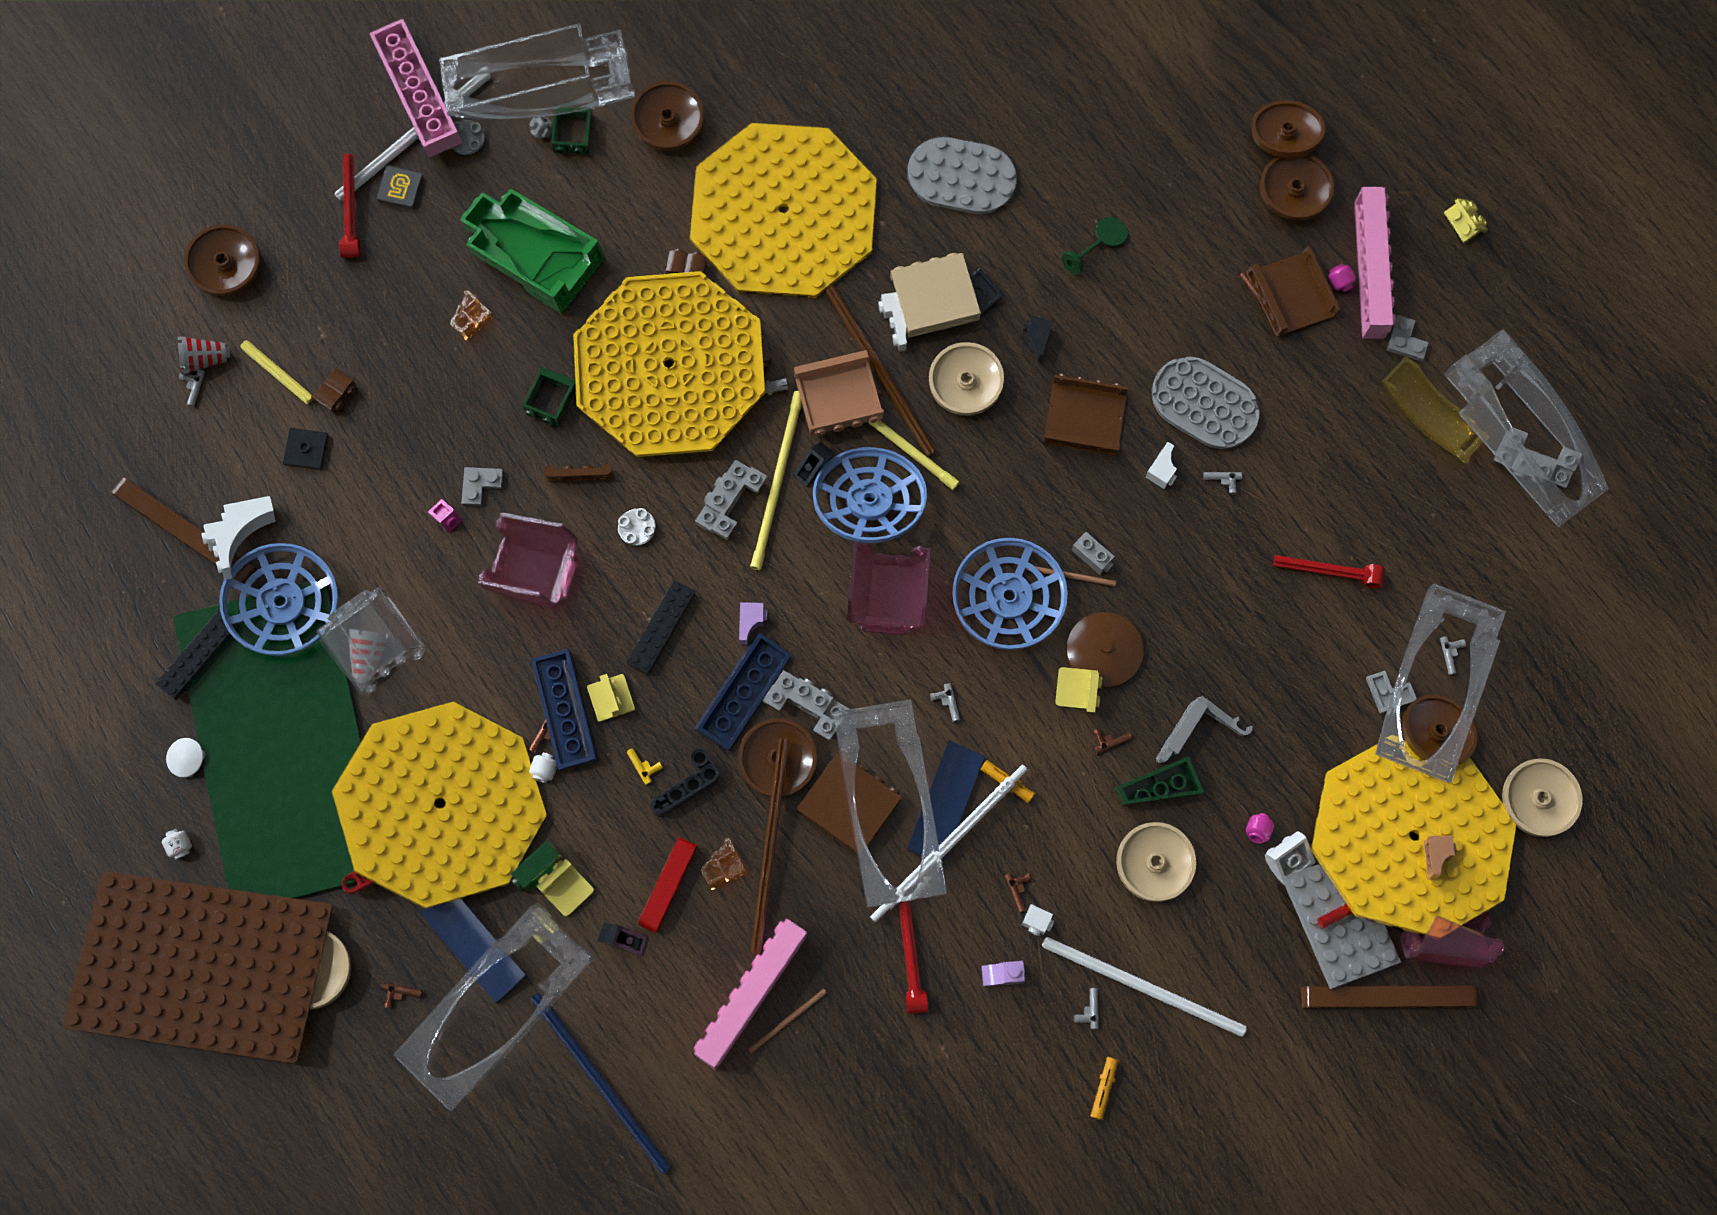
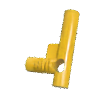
[627,748,663,785]

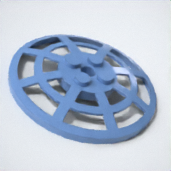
[813,447,927,543]
[952,538,1068,650]
[219,543,338,656]

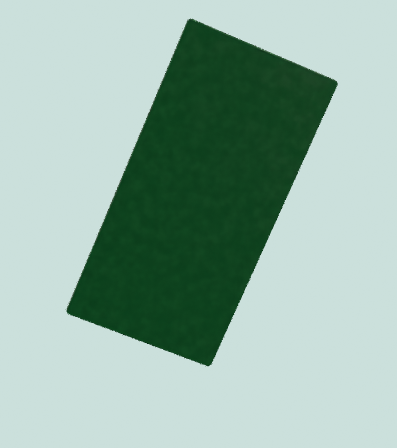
[174,579,367,898]

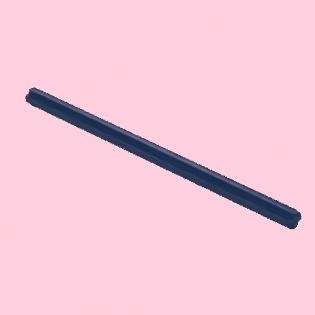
[531,993,671,1174]

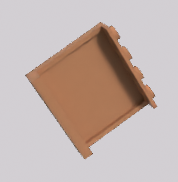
[794,350,884,436]

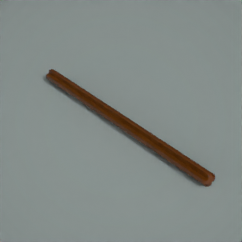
[826,286,936,457]
[750,739,789,955]

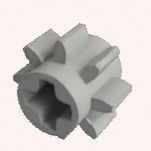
[529,116,552,139]

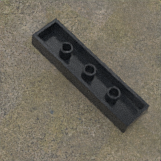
[627,580,695,676]
[155,609,240,701]

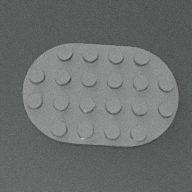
[908,137,1016,214]
[1152,357,1259,449]

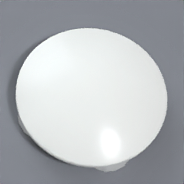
[618,508,656,545]
[166,738,205,777]

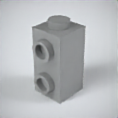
[1072,532,1115,575]

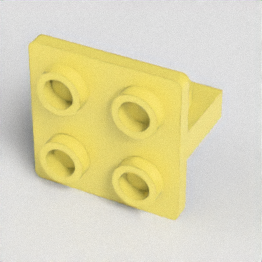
[1444,198,1488,243]
[587,674,635,722]

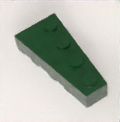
[1114,757,1204,806]

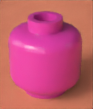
[1328,263,1356,292]
[1246,813,1274,844]

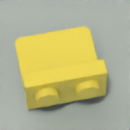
[1055,667,1102,712]
[537,859,594,916]

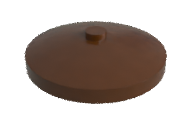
[631,81,704,151]
[1251,101,1325,158]
[1260,154,1334,221]
[184,224,260,296]
[1066,612,1144,688]
[1402,694,1477,768]
[738,718,817,797]

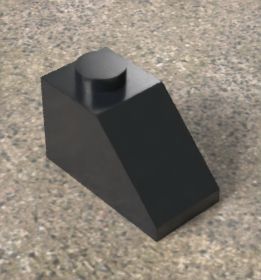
[1023,316,1053,361]
[793,442,835,487]
[597,922,647,956]

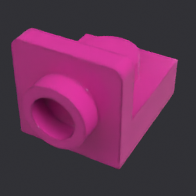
[428,499,462,533]

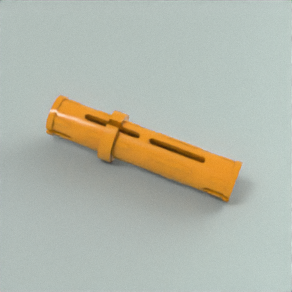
[980,760,1035,803]
[1091,1057,1119,1120]

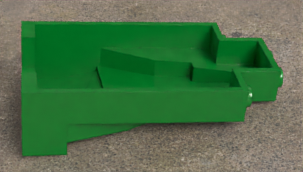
[460,189,605,314]

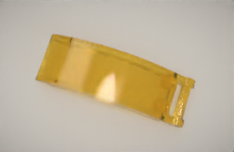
[1381,356,1491,463]

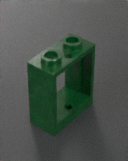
[551,104,593,155]
[522,367,576,426]
[511,841,563,894]

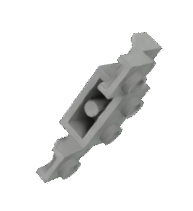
[1494,426,1582,488]
[695,459,767,540]
[763,670,850,741]

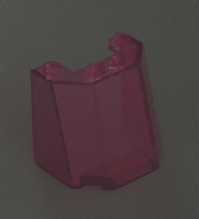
[478,513,579,609]
[847,542,931,635]
[1400,911,1504,969]

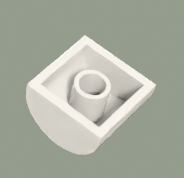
[1265,832,1315,885]

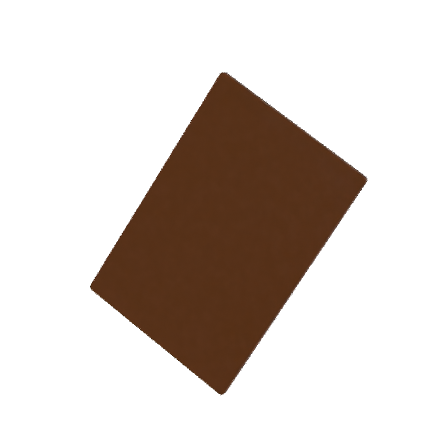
[63,871,333,1064]

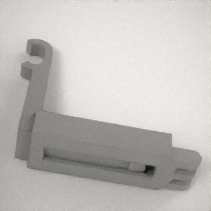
[1156,696,1252,763]

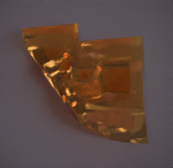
[450,289,493,341]
[701,837,747,891]

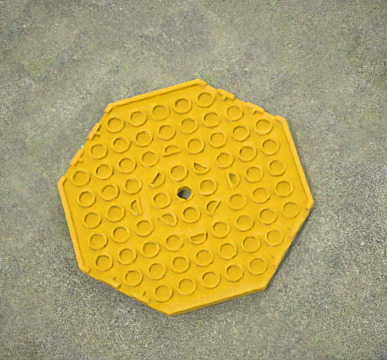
[690,123,876,298]
[573,271,765,457]
[332,702,547,909]
[1311,737,1516,939]

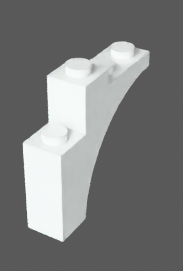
[878,292,907,351]
[201,496,275,580]

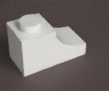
[1146,442,1177,489]

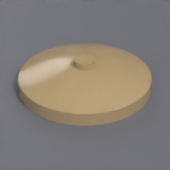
[929,342,1004,415]
[1502,759,1582,837]
[1116,822,1196,902]
[310,931,351,1010]

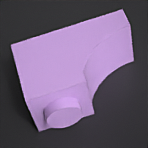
[739,603,767,645]
[981,961,1025,987]

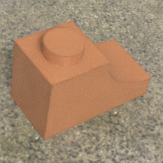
[1424,836,1457,880]

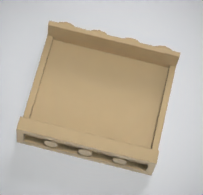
[890,253,981,338]

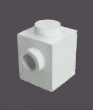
[1022,905,1054,936]

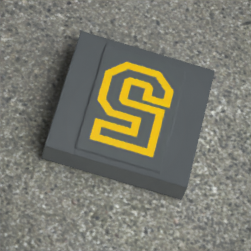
[377,166,423,209]

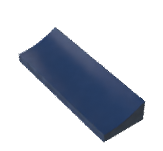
[693,633,791,751]
[531,648,600,771]
[907,740,985,865]
[420,899,527,1003]

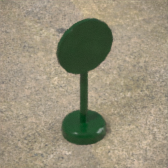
[1061,217,1128,275]

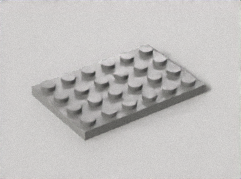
[1282,864,1401,989]

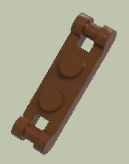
[543,464,613,482]

